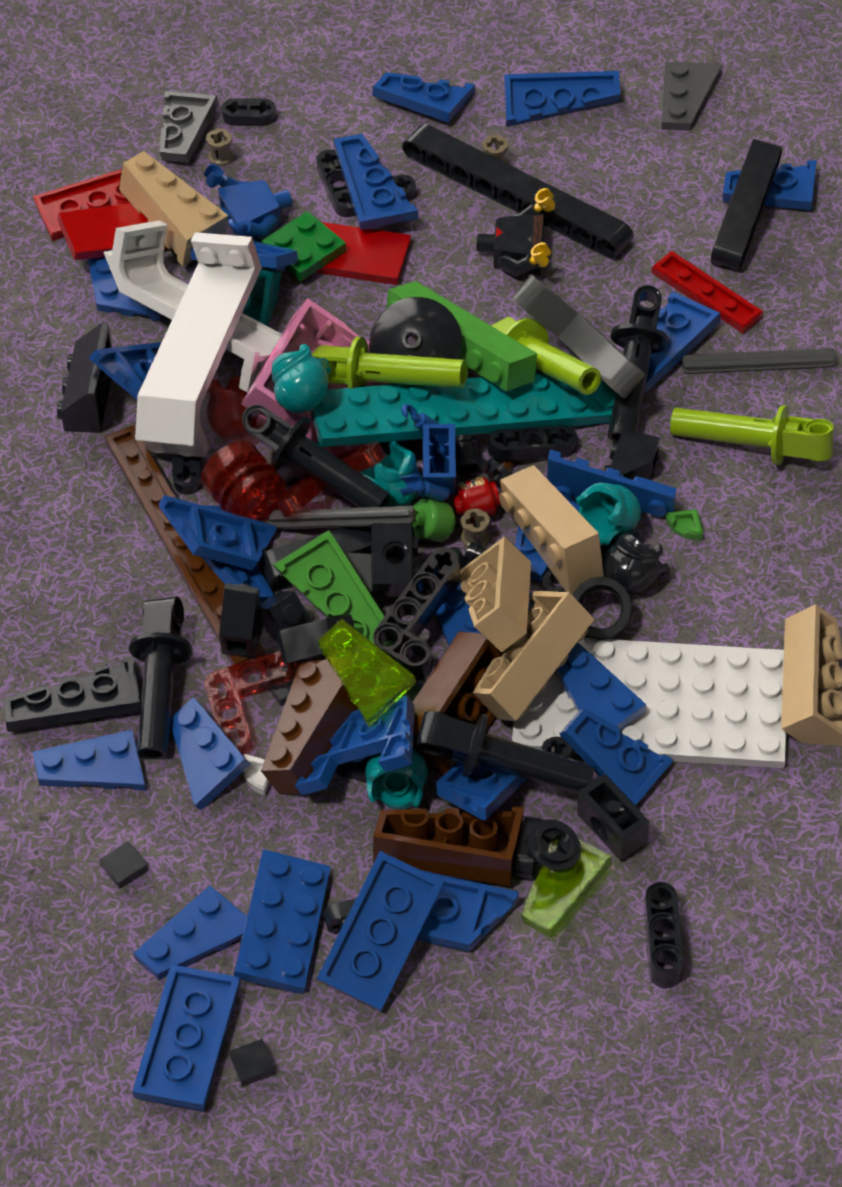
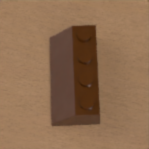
[412,631,503,776]

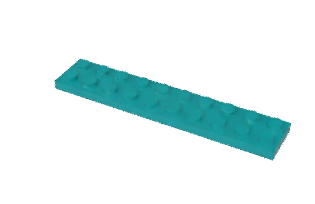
[309,373,615,447]

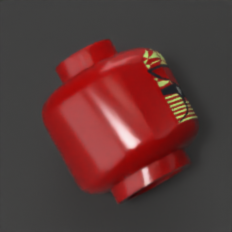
[452,477,501,522]

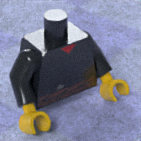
[476,188,555,277]

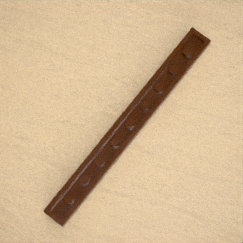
[105,425,266,671]

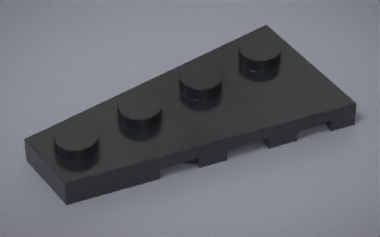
[3,655,141,732]

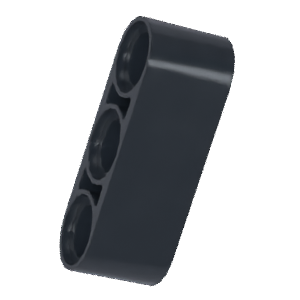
[644,881,683,989]

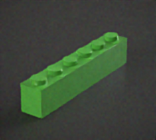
[386,281,537,391]

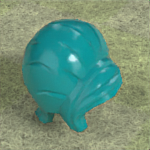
[272,344,331,413]
[356,441,422,507]
[576,482,641,548]
[365,748,428,809]

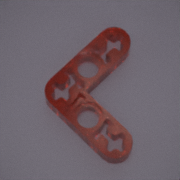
[275,441,386,517]
[204,651,299,755]

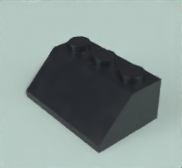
[57,322,113,433]

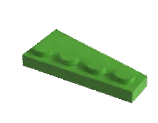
[273,530,396,660]

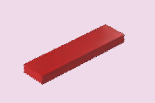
[651,251,764,334]

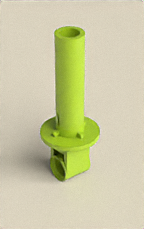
[491,316,601,395]
[312,336,468,389]
[670,405,834,465]

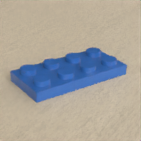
[233,849,331,994]
[316,851,444,1012]
[132,964,241,1111]

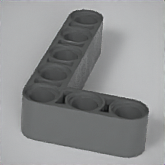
[512,274,645,399]

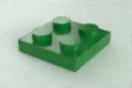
[262,211,347,281]

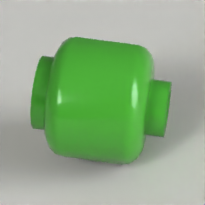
[411,498,456,543]

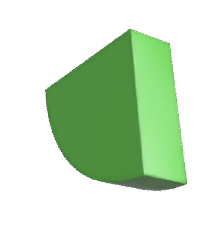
[665,509,703,540]

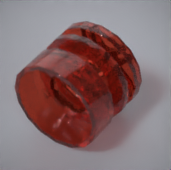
[201,440,286,521]

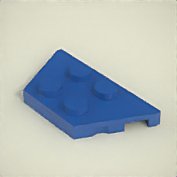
[88,257,161,321]
[89,342,162,400]
[159,495,277,571]
[436,761,528,820]
[416,870,519,952]

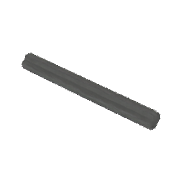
[682,348,836,373]
[269,506,416,530]

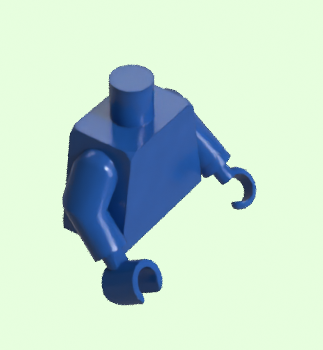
[204,164,293,240]
[400,404,456,502]

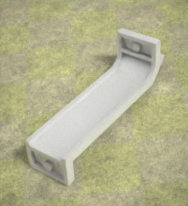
[103,220,282,392]
[135,232,262,457]

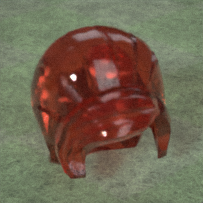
[206,376,258,440]

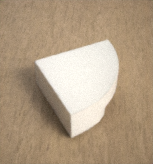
[243,754,270,795]

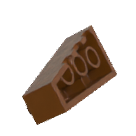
[261,658,375,795]
[373,807,524,887]

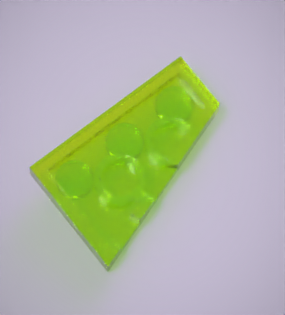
[318,619,416,727]
[521,838,612,938]

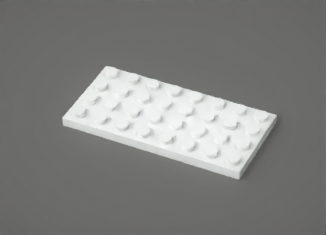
[512,638,786,768]

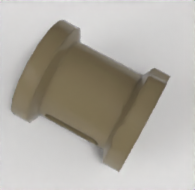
[206,128,234,166]
[482,135,508,164]
[461,508,490,548]

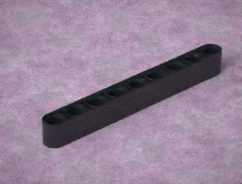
[402,124,634,259]

